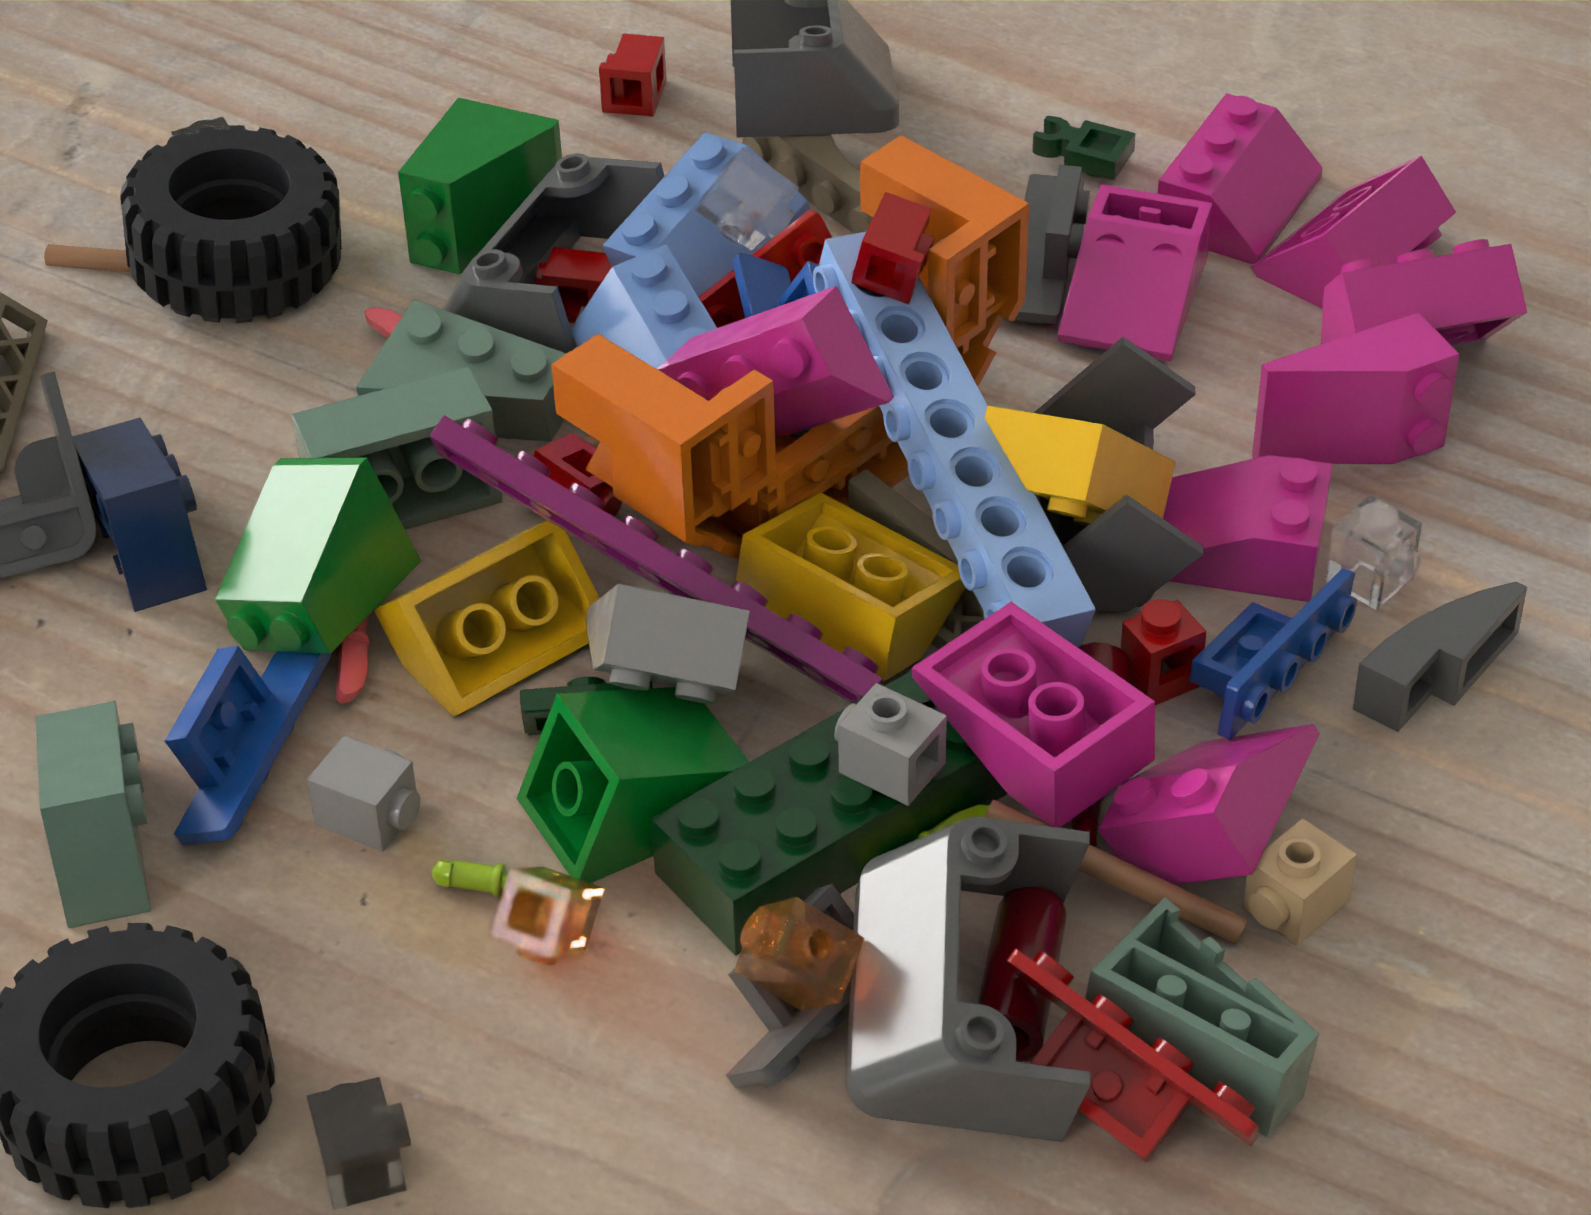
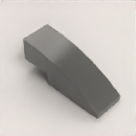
[1353,582,1527,732]

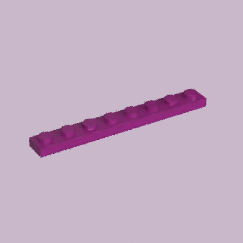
[429,415,883,703]

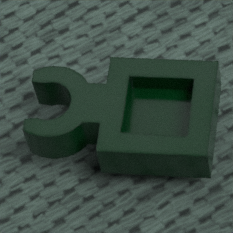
[1032,116,1136,180]

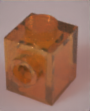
[490,866,605,965]
[734,897,864,1011]

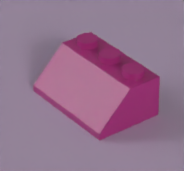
[1157,93,1323,265]
[1251,155,1456,309]
[1320,239,1527,346]
[657,286,894,439]

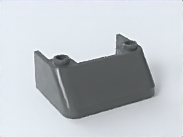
[730,0,899,138]
[443,153,665,353]
[1034,337,1203,612]
[0,371,96,578]
[846,817,1090,1142]

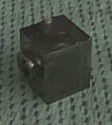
[306,1077,411,1210]

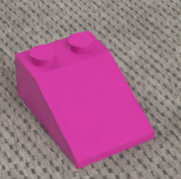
[1252,312,1459,464]
[1163,455,1332,602]
[912,602,1155,828]
[1098,724,1320,884]

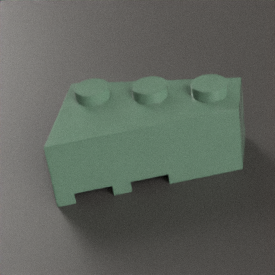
[356,299,566,442]
[35,701,151,928]
[1085,897,1319,1138]

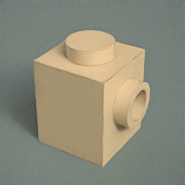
[1243,818,1357,946]

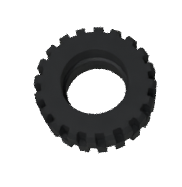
[120,125,342,323]
[0,923,275,1209]

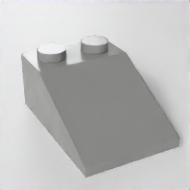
[585,584,750,704]

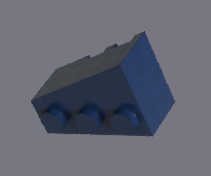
[72,417,207,612]

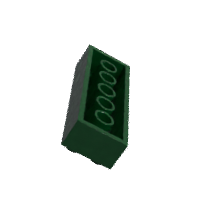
[651,671,1007,956]

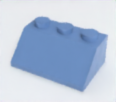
[602,132,810,297]
[571,244,717,369]

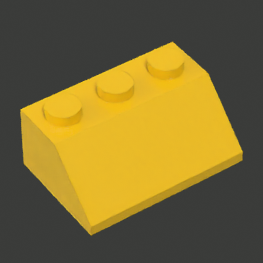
[984,405,1176,526]
[736,493,966,682]
[374,520,600,717]

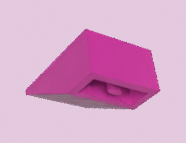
[1057,184,1212,361]

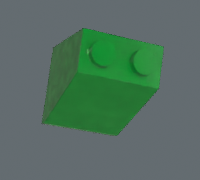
[398,97,562,274]
[215,458,421,654]
[516,687,749,884]

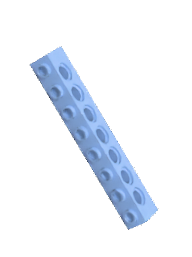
[813,232,1096,647]

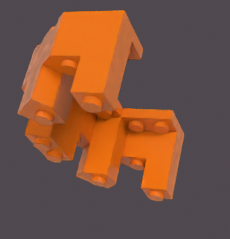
[551,135,1029,559]

